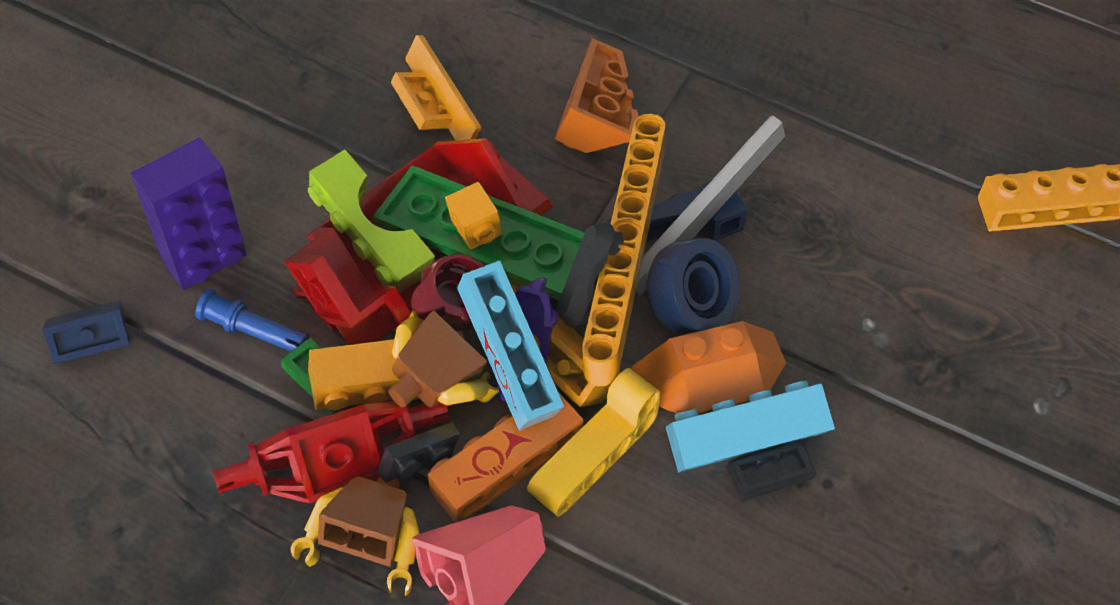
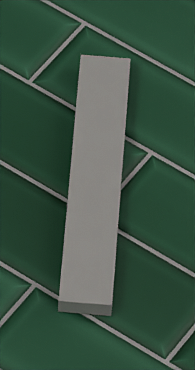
[636,115,785,296]

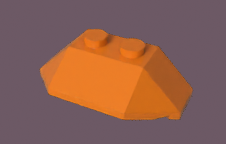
[631,321,786,415]

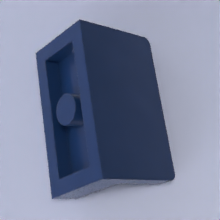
[42,301,130,364]

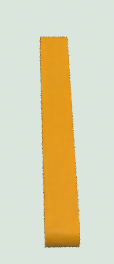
[582,114,665,386]

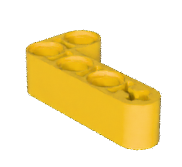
[527,368,661,517]

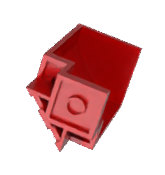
[284,138,553,345]

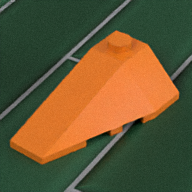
[555,38,639,153]

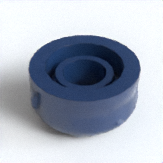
[647,238,740,334]

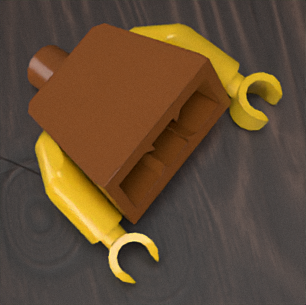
[388,310,499,408]
[291,476,420,596]

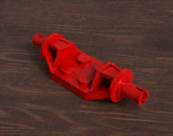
[212,401,450,504]

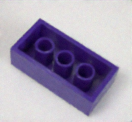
[131,137,247,290]

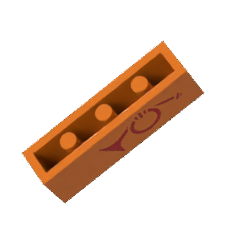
[428,392,583,523]

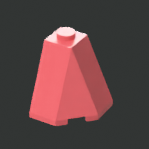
[412,505,546,605]

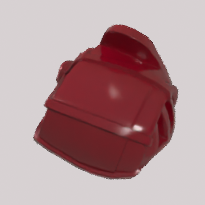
[411,254,485,331]

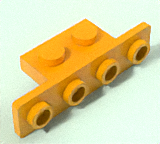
[391,35,481,140]

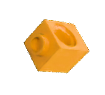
[445,181,503,250]

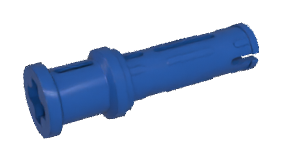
[195,288,310,352]

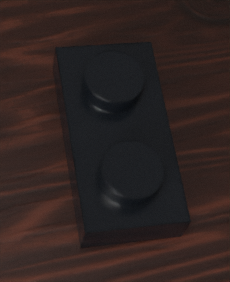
[377,422,460,483]

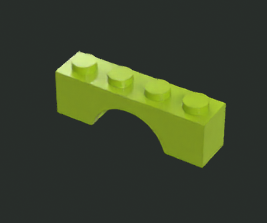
[308,149,435,294]

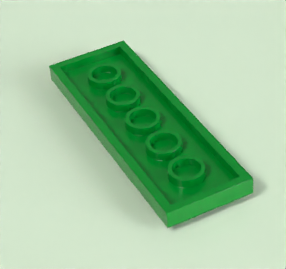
[373,166,585,301]

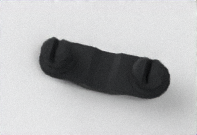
[556,222,624,328]

